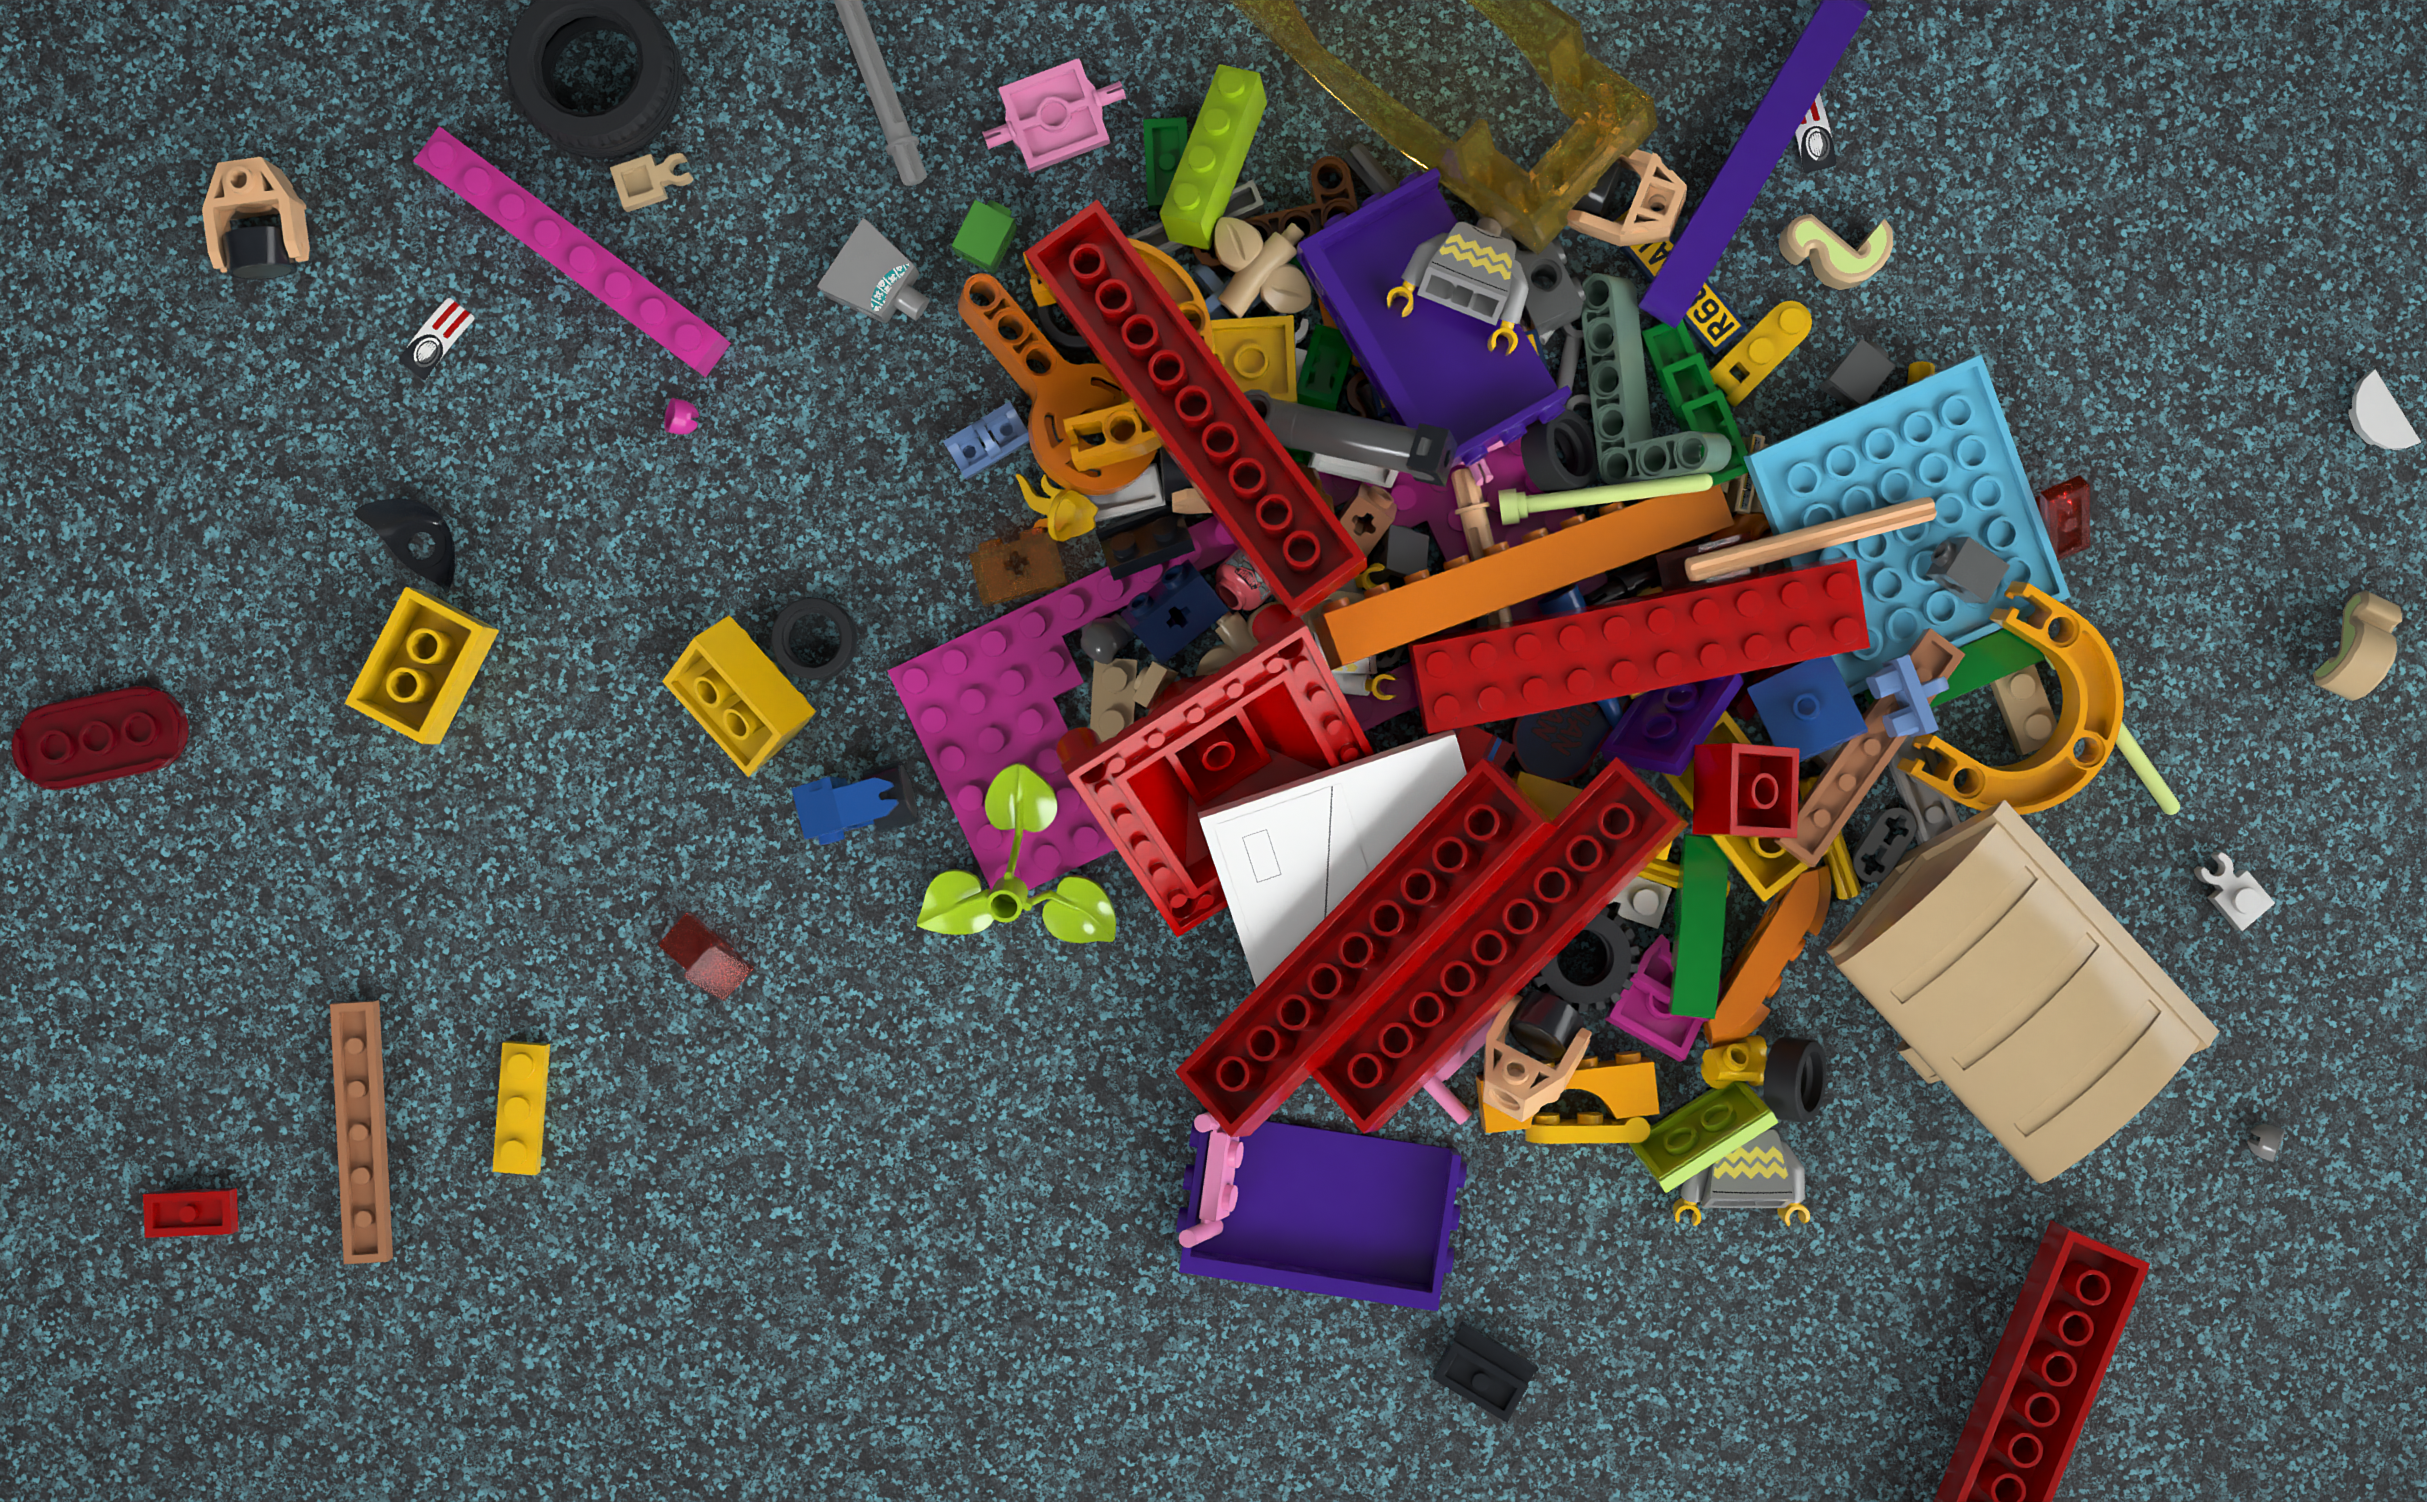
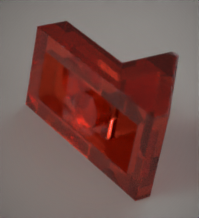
[2035,475,2090,561]
[658,912,754,1001]

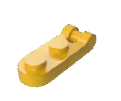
[1709,301,1812,407]
[1525,1112,1651,1144]

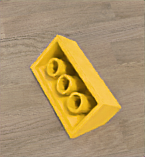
[1662,710,1833,902]

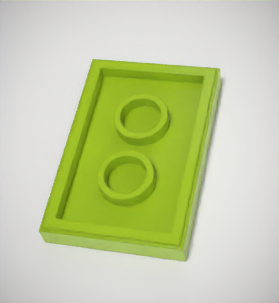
[1629,1081,1779,1193]

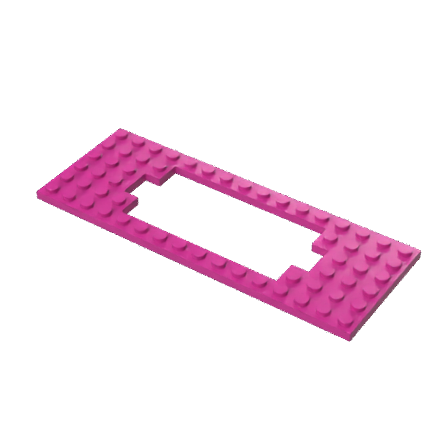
[888,437,1608,890]

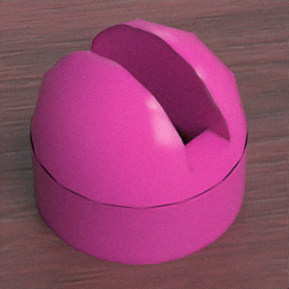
[664,398,699,435]

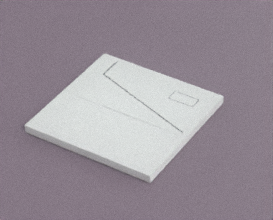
[1198,729,1467,988]

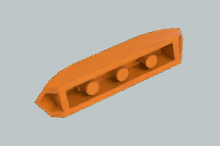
[1702,865,1831,1049]

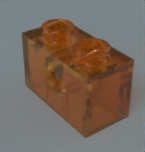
[969,527,1069,607]

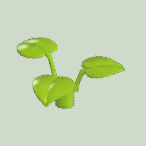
[917,762,1116,943]

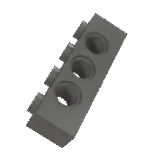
[1458,153,1586,337]

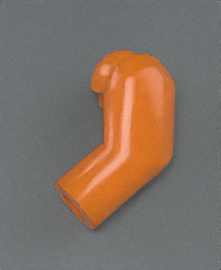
[1710,512,1773,549]

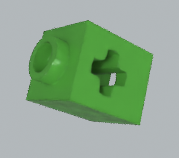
[952,200,1017,274]

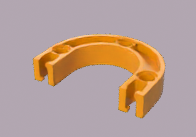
[1023,237,1215,472]
[1896,581,2124,815]

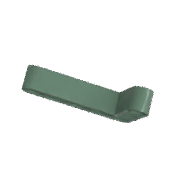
[1581,273,1731,485]

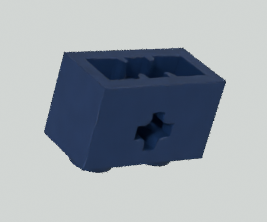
[1121,559,1230,665]

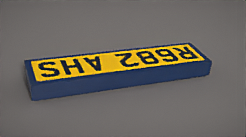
[1608,198,1748,357]

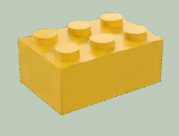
[344,587,499,745]

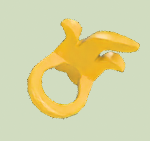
[1016,474,1099,542]

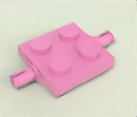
[982,58,1126,173]

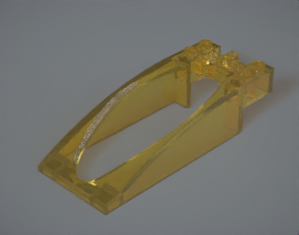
[1229,0,1658,255]

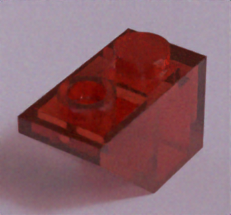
[1656,531,1760,591]

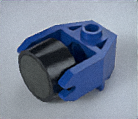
[791,760,918,846]

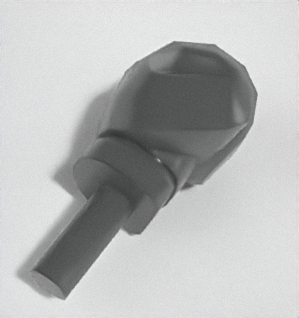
[1081,614,1134,665]

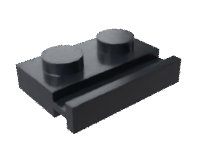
[1095,501,1196,581]
[1431,1321,1539,1423]

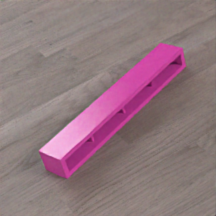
[413,126,731,378]

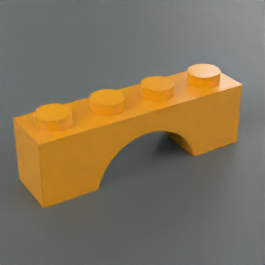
[1476,1051,1660,1133]

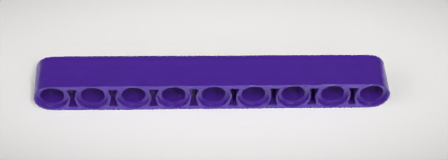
[1637,0,1871,329]

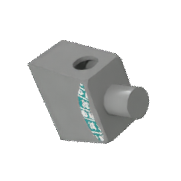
[817,218,930,323]

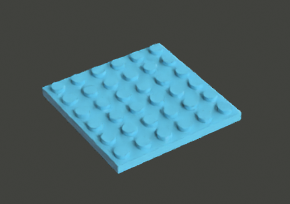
[1743,354,2071,696]

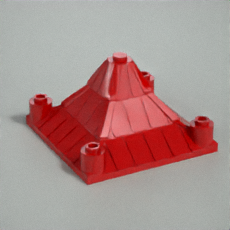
[1056,604,1375,938]

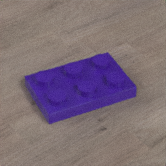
[1600,673,1743,776]

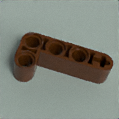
[1193,156,1358,274]

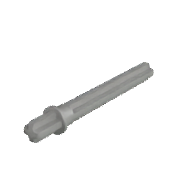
[834,0,927,186]

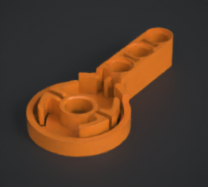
[958,273,1157,496]

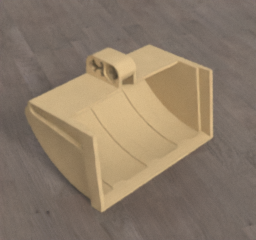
[1826,800,2219,1183]

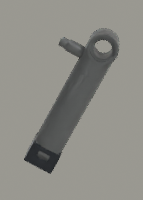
[1243,389,1458,487]

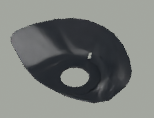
[354,498,456,594]

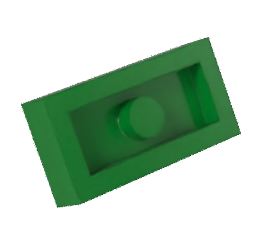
[1143,117,1188,210]

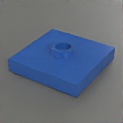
[1747,656,1868,763]

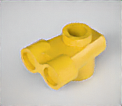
[1701,1035,1767,1089]

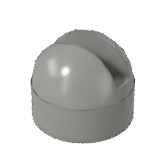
[2247,1124,2285,1162]

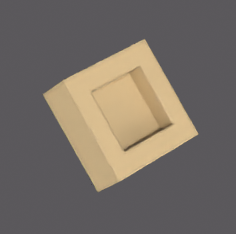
[1132,661,1178,709]

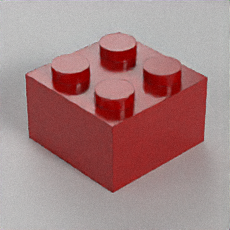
[1692,743,1799,838]

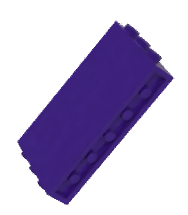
[1296,168,1572,468]
[1176,1110,1467,1312]

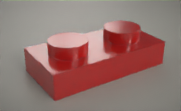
[143,1188,239,1238]

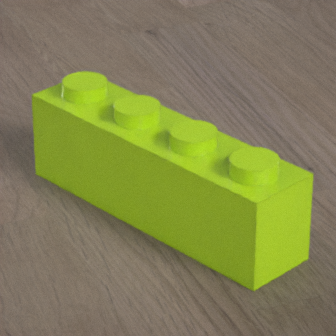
[1159,64,1267,250]

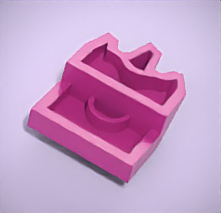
[1605,934,1722,1062]

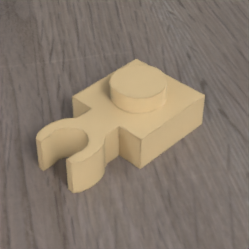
[610,153,693,212]

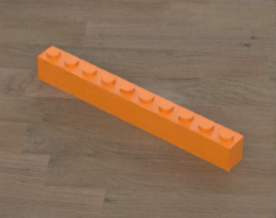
[1312,484,1735,671]

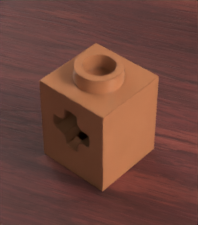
[1336,482,1398,557]

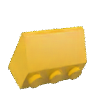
[662,615,816,777]

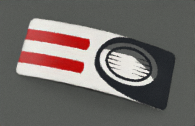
[1795,93,1837,173]
[399,298,475,380]

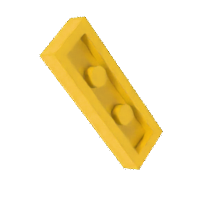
[492,1041,550,1175]

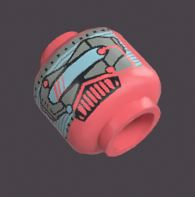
[1215,549,1272,611]

